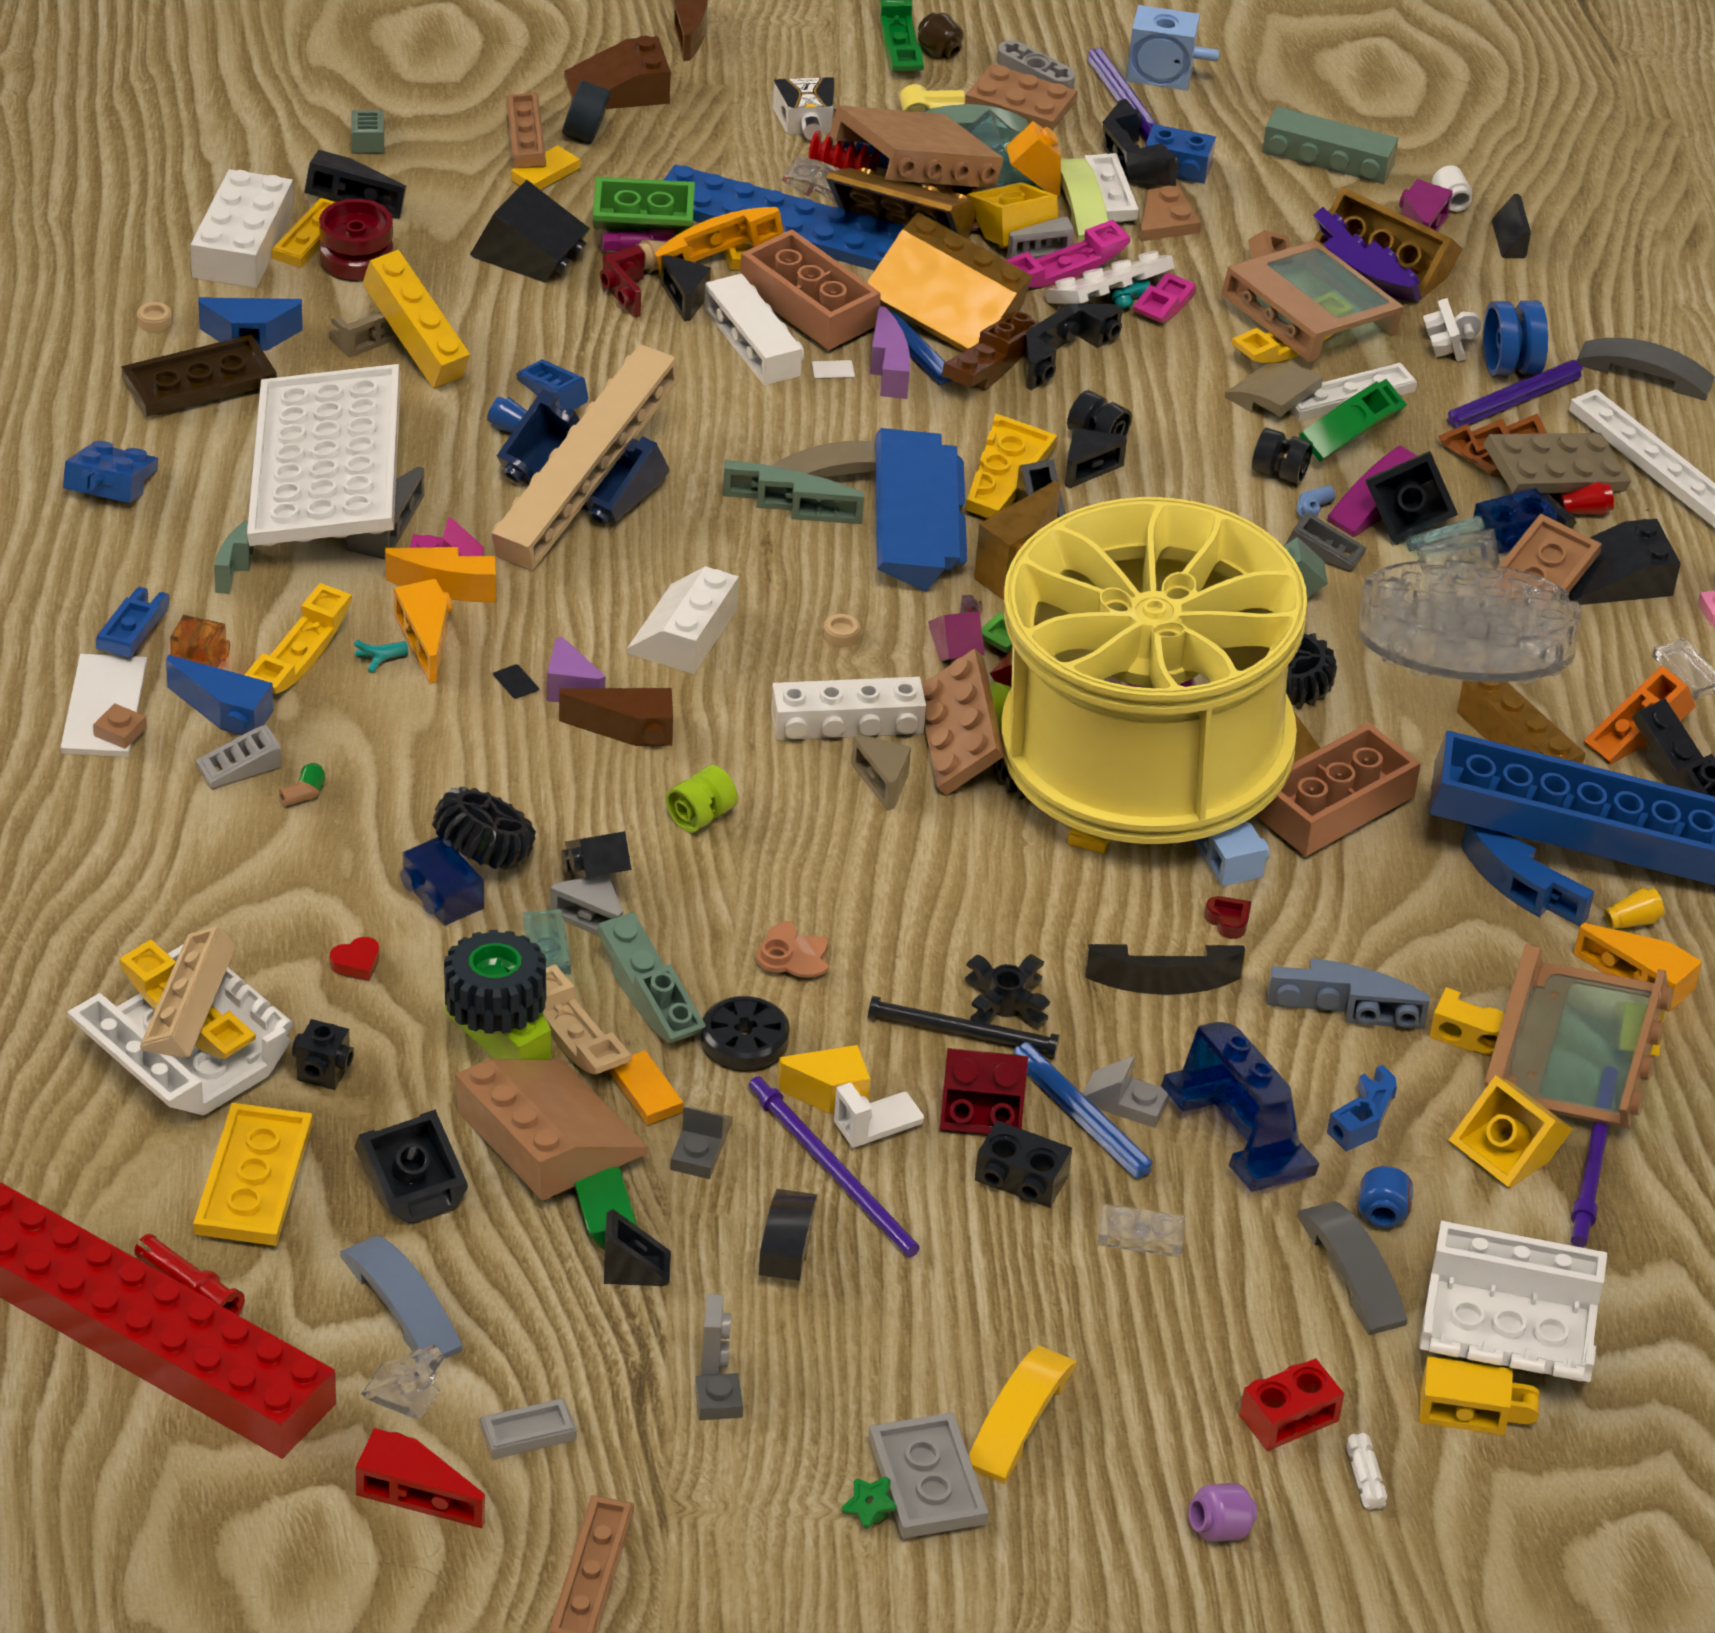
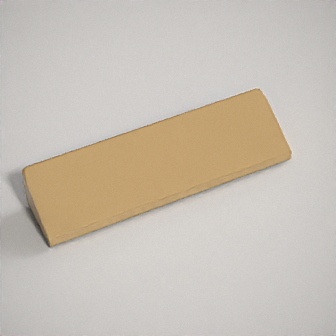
[140,926,235,1058]

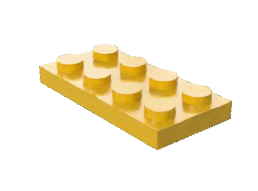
[193,1103,313,1246]

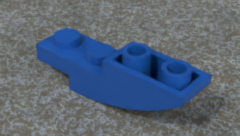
[1461,823,1594,927]

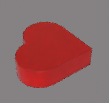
[330,937,380,981]

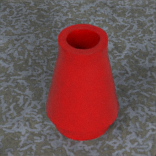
[1560,481,1614,515]

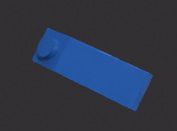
[166,655,274,735]

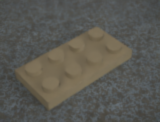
[1483,433,1631,494]

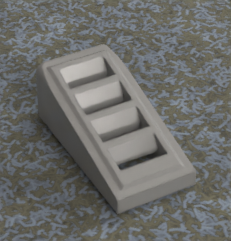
[1007,217,1074,259]
[196,725,281,789]

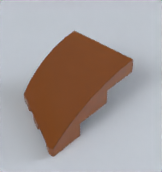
[1439,413,1547,478]

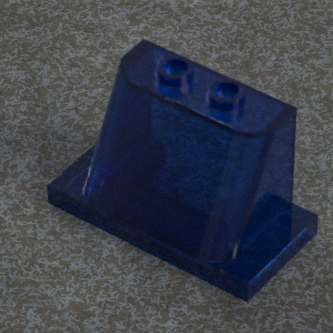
[1161,1022,1320,1192]

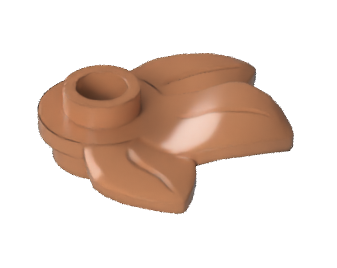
[757,921,829,978]

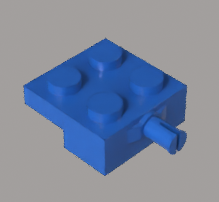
[63,441,158,503]

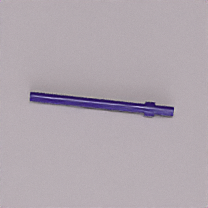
[1571,1068,1619,1247]

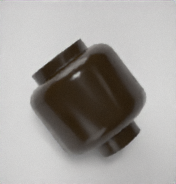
[918,13,964,59]

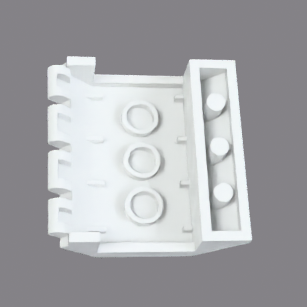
[67,944,294,1116]
[1419,1221,1607,1382]

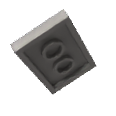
[868,1412,989,1539]

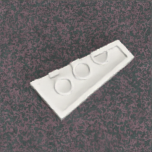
[1044,251,1175,304]

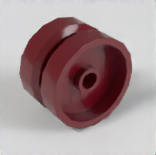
[319,199,393,280]

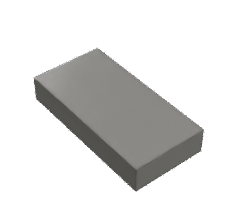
[480,1398,577,1460]

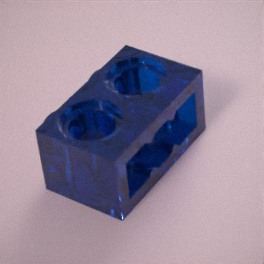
[1471,488,1558,556]

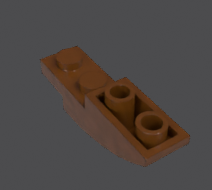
[942,312,1040,390]

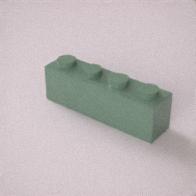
[1262,106,1399,184]

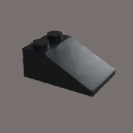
[1567,519,1681,606]

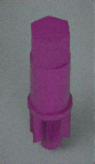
[601,229,676,251]

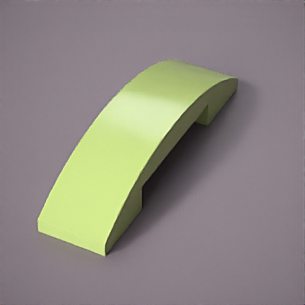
[1061,158,1108,241]

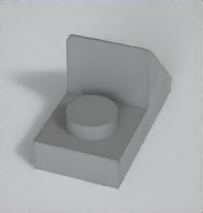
[1082,1056,1170,1128]

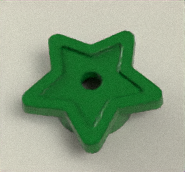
[842,1477,897,1529]

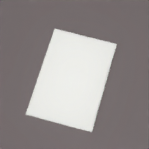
[811,360,855,378]

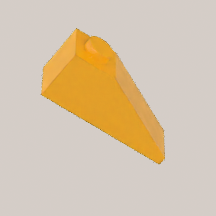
[394,578,452,684]
[1573,923,1702,1012]

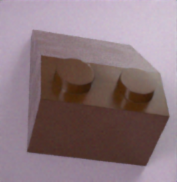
[564,36,671,109]

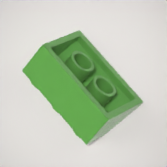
[592,177,695,234]

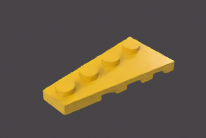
[966,413,1058,518]

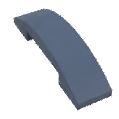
[340,1235,462,1368]

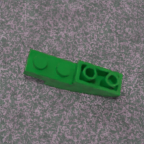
[1299,379,1407,462]

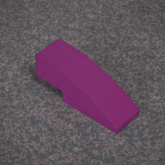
[1327,445,1417,538]

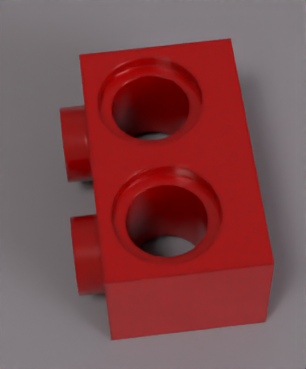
[1239,1358,1345,1451]

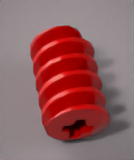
[808,131,880,176]

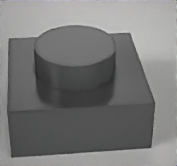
[695,1373,743,1420]

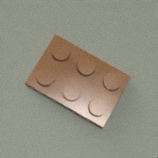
[965,64,1078,131]
[1483,514,1602,624]

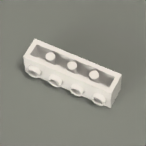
[771,677,926,740]

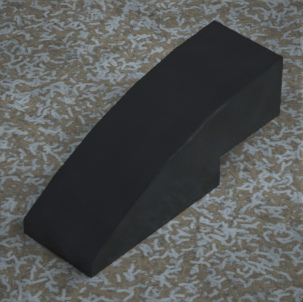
[758,1189,818,1281]

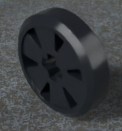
[701,996,790,1070]

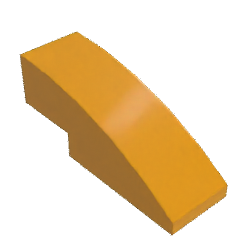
[385,547,496,602]

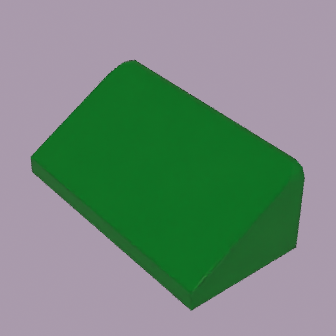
[574,1167,638,1249]

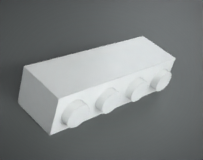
[704,273,804,386]

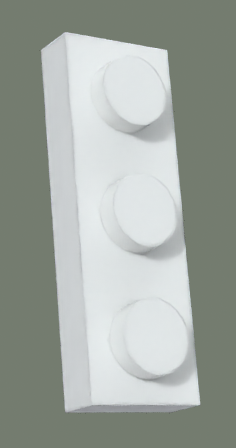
[1085,153,1139,223]

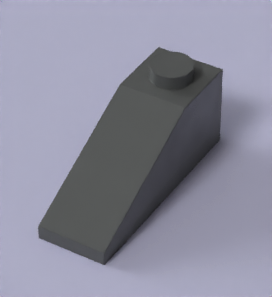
[347,467,424,559]

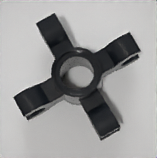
[965,954,1050,1027]

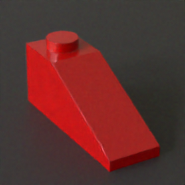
[355,1428,485,1529]

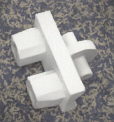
[1423,298,1481,362]

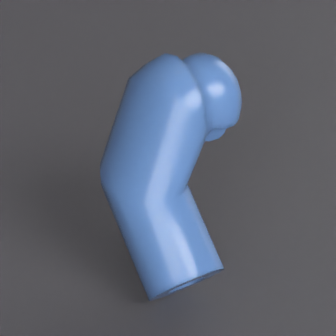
[1296,485,1335,518]

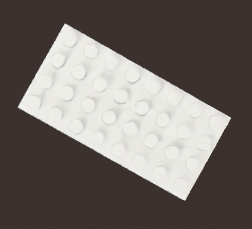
[247,364,401,546]

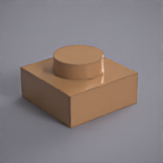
[93,703,147,749]

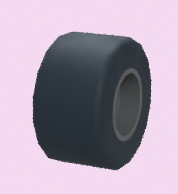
[562,80,611,144]

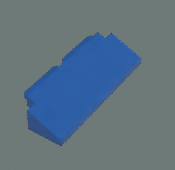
[875,428,967,592]

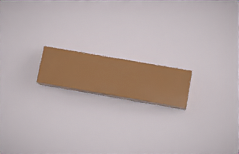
[506,92,546,168]
[548,1495,634,1633]

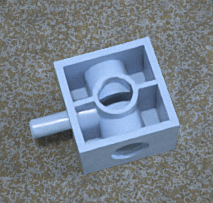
[1126,5,1220,90]

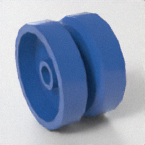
[1483,300,1548,376]

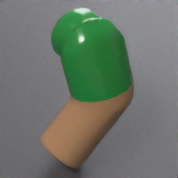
[279,763,325,807]

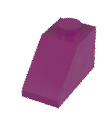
[1399,179,1453,231]
[928,611,985,663]

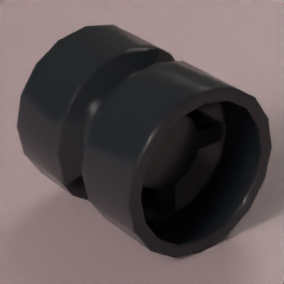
[1067,390,1132,437]
[1252,427,1313,485]

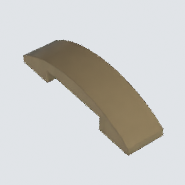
[772,441,876,477]

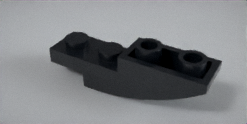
[1631,699,1715,797]

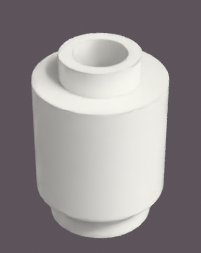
[1432,165,1473,212]

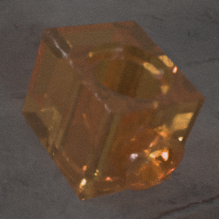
[170,614,230,668]

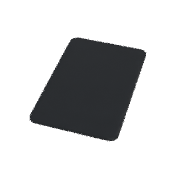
[493,664,539,699]

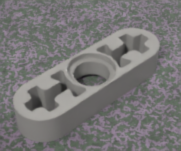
[997,40,1075,89]

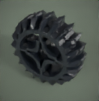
[1286,633,1337,709]
[432,787,536,870]

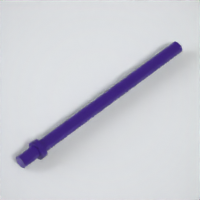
[748,1076,920,1258]

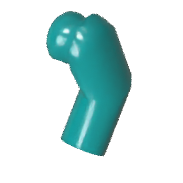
[1111,279,1151,310]

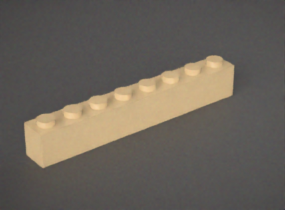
[492,344,679,571]

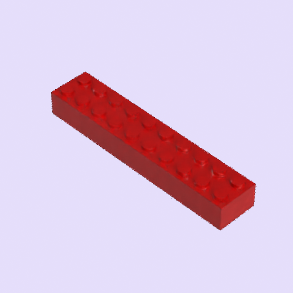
[0,1182,336,1459]

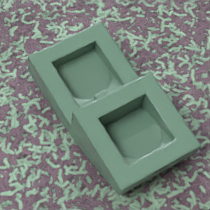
[214,520,254,594]

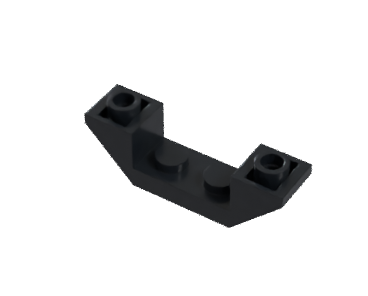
[1102,99,1179,186]
[1023,303,1123,391]

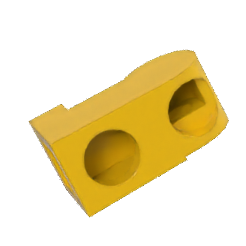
[1429,987,1505,1055]

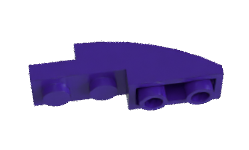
[1313,207,1421,302]

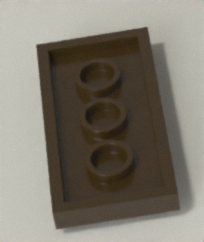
[121,334,277,417]

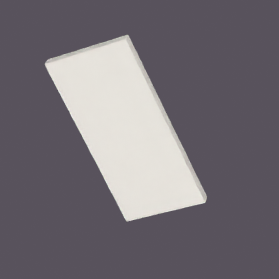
[60,654,147,757]

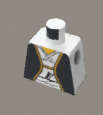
[773,77,834,140]

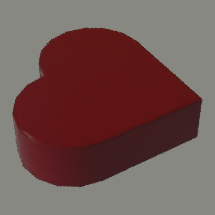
[1204,896,1252,939]

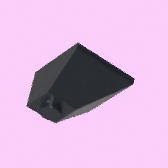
[1365,451,1458,544]

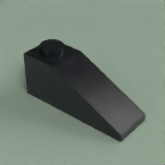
[304,150,407,218]

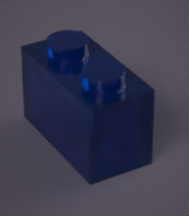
[400,837,484,926]

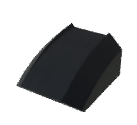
[354,1109,468,1224]

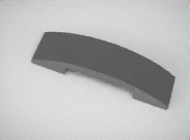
[1576,337,1715,401]
[1297,1201,1408,1335]

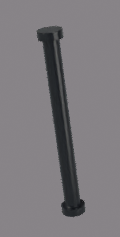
[868,996,1060,1058]

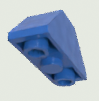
[198,297,303,351]

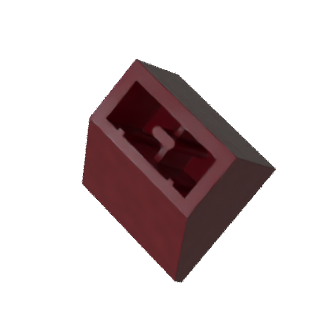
[940,1048,1029,1134]

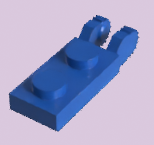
[96,587,170,657]

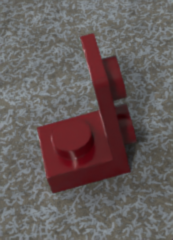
[600,245,645,317]

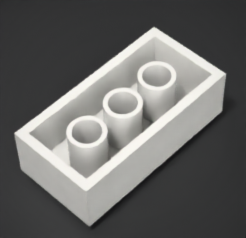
[190,169,294,288]

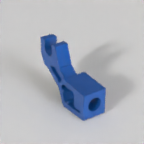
[1327,1064,1397,1151]

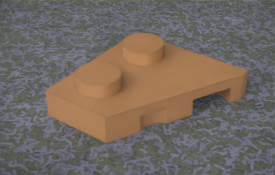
[1140,185,1201,241]

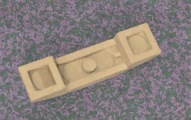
[543,964,632,1074]

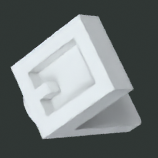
[834,1082,924,1148]

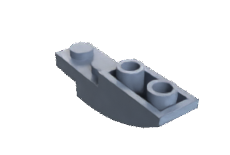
[1267,958,1430,1029]

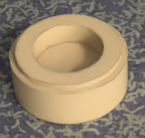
[137,302,172,332]
[823,614,860,647]

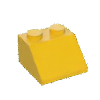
[967,182,1058,249]
[1449,1075,1573,1188]

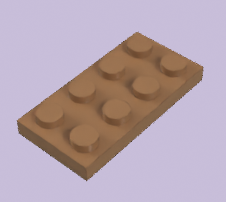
[922,648,1005,796]

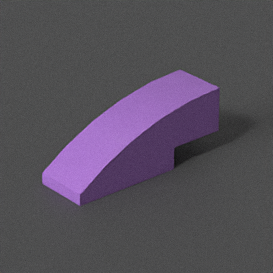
[870,306,910,399]

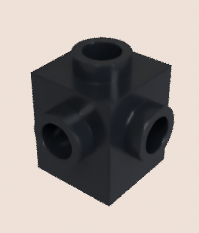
[292,1019,354,1090]

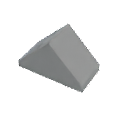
[550,874,623,936]

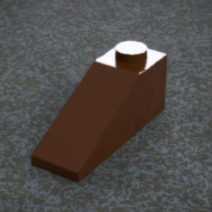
[559,688,673,746]

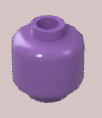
[1188,1483,1257,1542]

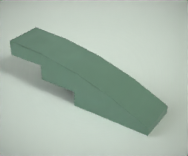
[723,460,864,524]

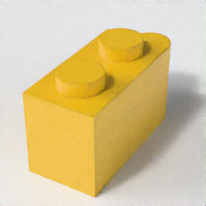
[1419,1356,1540,1435]

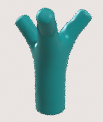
[354,640,409,673]

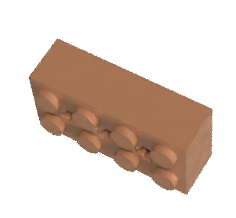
[740,229,881,350]
[1255,723,1421,857]

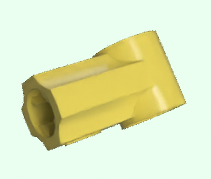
[900,84,965,112]

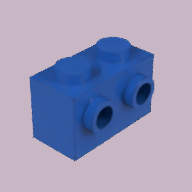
[1145,124,1216,184]

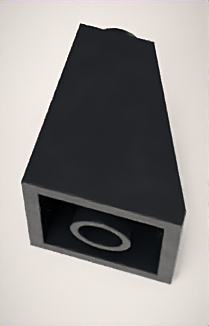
[470,180,590,283]

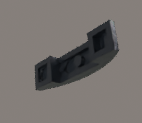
[1085,944,1245,995]

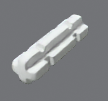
[1346,1433,1388,1510]

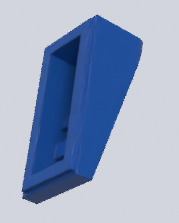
[516,359,589,411]

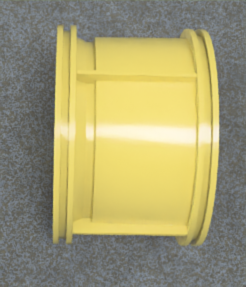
[1001,497,1307,844]

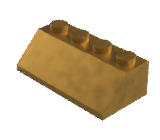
[1313,187,1463,298]

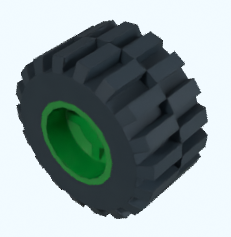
[444,930,546,1034]

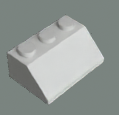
[627,566,739,674]

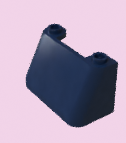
[496,389,670,525]

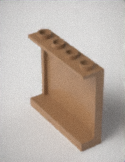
[829,105,1004,188]

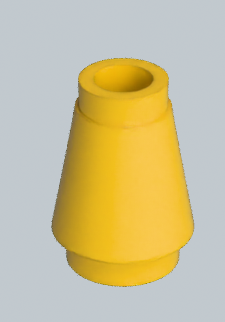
[1604,887,1665,929]

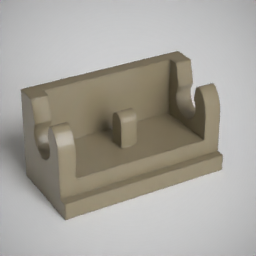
[329,311,399,358]

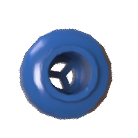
[1358,1166,1413,1228]

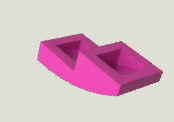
[1133,272,1196,323]

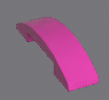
[1005,220,1130,287]

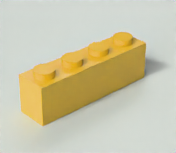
[362,249,470,389]

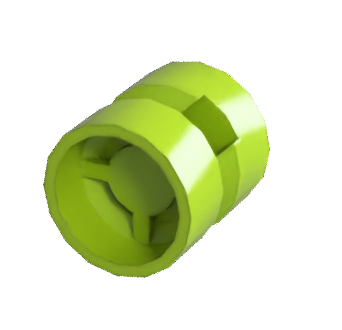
[665,765,738,833]

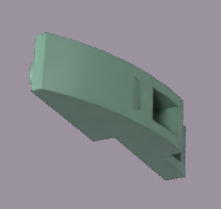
[597,912,706,1044]

